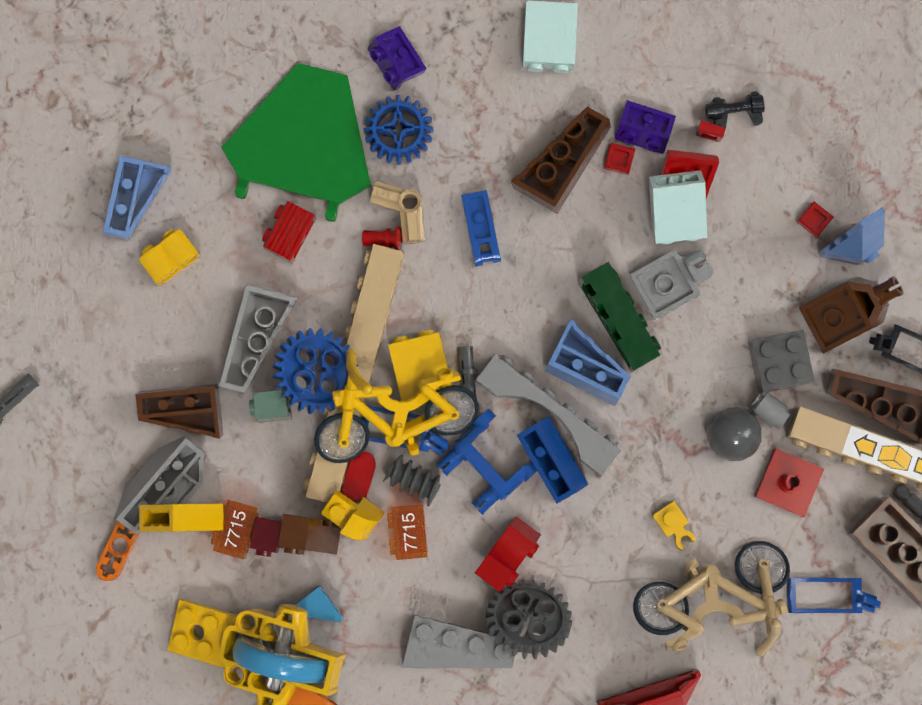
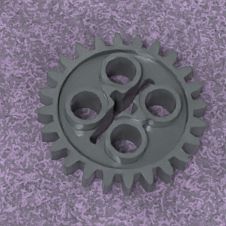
[485,579,572,660]

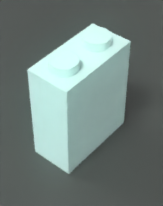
[523,1,578,73]
[649,170,707,244]

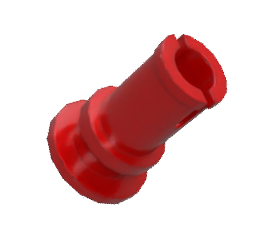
[362,226,402,251]

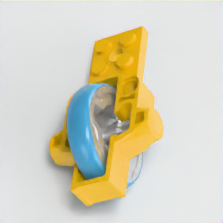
[167,599,346,705]

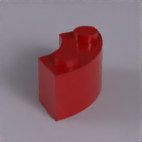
[475,516,541,592]

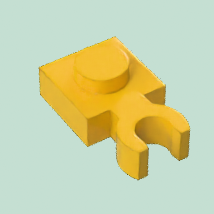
[652,501,696,550]

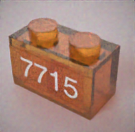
[211,500,261,559]
[387,504,428,560]

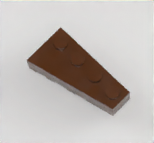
[511,106,611,214]
[825,368,922,444]

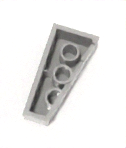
[219,285,297,394]
[402,615,515,668]

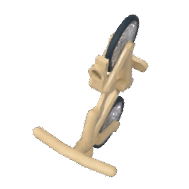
[633,541,790,656]

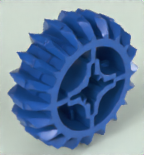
[364,95,434,165]

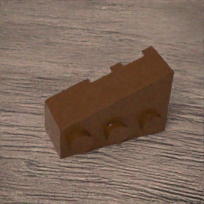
[135,384,223,439]
[278,514,341,555]

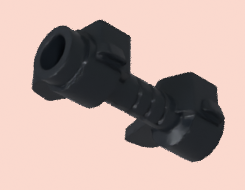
[705,91,765,128]

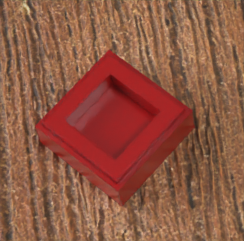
[696,121,726,142]
[604,143,635,175]
[797,201,834,238]

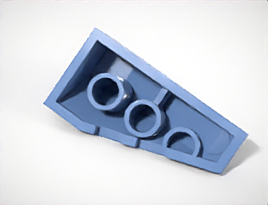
[819,207,885,264]

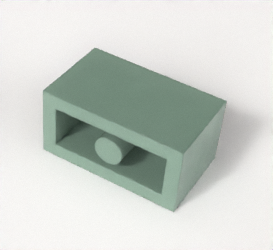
[249,390,292,423]

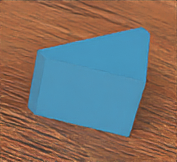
[296,586,343,622]

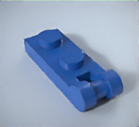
[461,190,501,267]

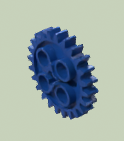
[272,328,358,415]

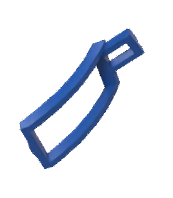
[359,405,449,455]
[787,578,881,613]

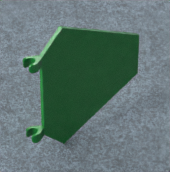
[221,63,371,222]

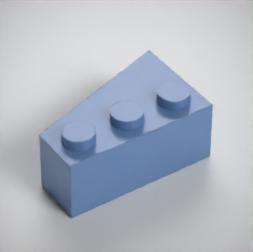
[103,156,172,241]
[545,319,631,406]

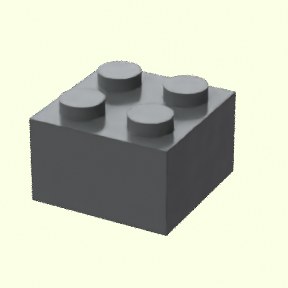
[748,330,815,393]

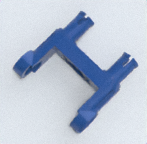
[436,409,537,515]

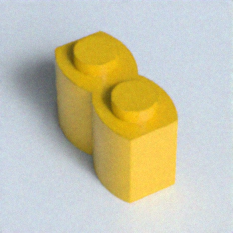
[138,229,200,286]

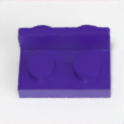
[368,26,427,91]
[615,100,676,154]

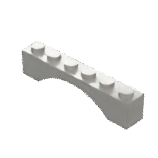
[476,355,621,477]

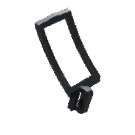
[869,324,922,374]

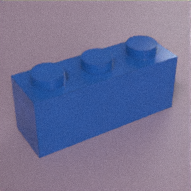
[517,417,589,504]

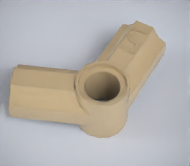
[370,181,425,244]

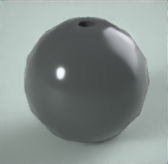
[707,407,761,462]

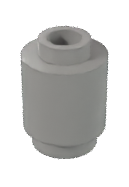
[751,392,791,429]

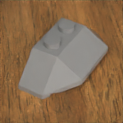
[114,436,204,534]

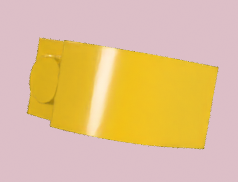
[321,490,385,541]

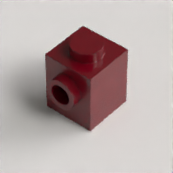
[250,517,284,557]

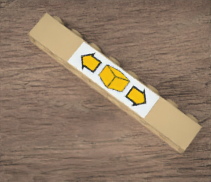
[786,406,922,491]

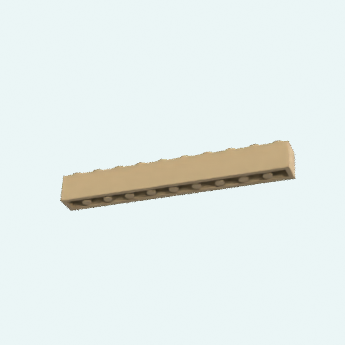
[303,244,405,503]

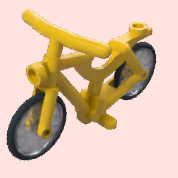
[314,349,479,463]

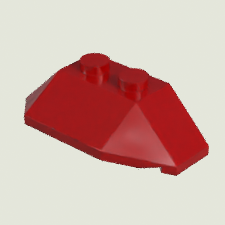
[596,669,701,705]

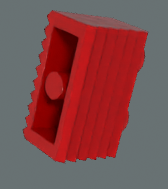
[262,201,316,263]

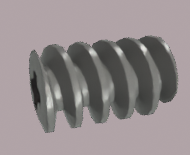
[383,455,441,507]

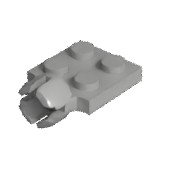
[629,250,713,320]

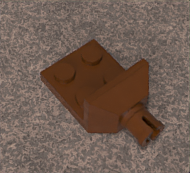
[799,276,904,354]

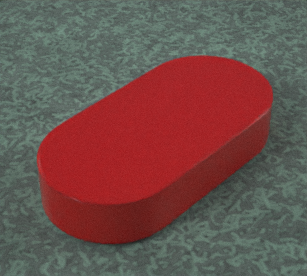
[342,452,376,503]

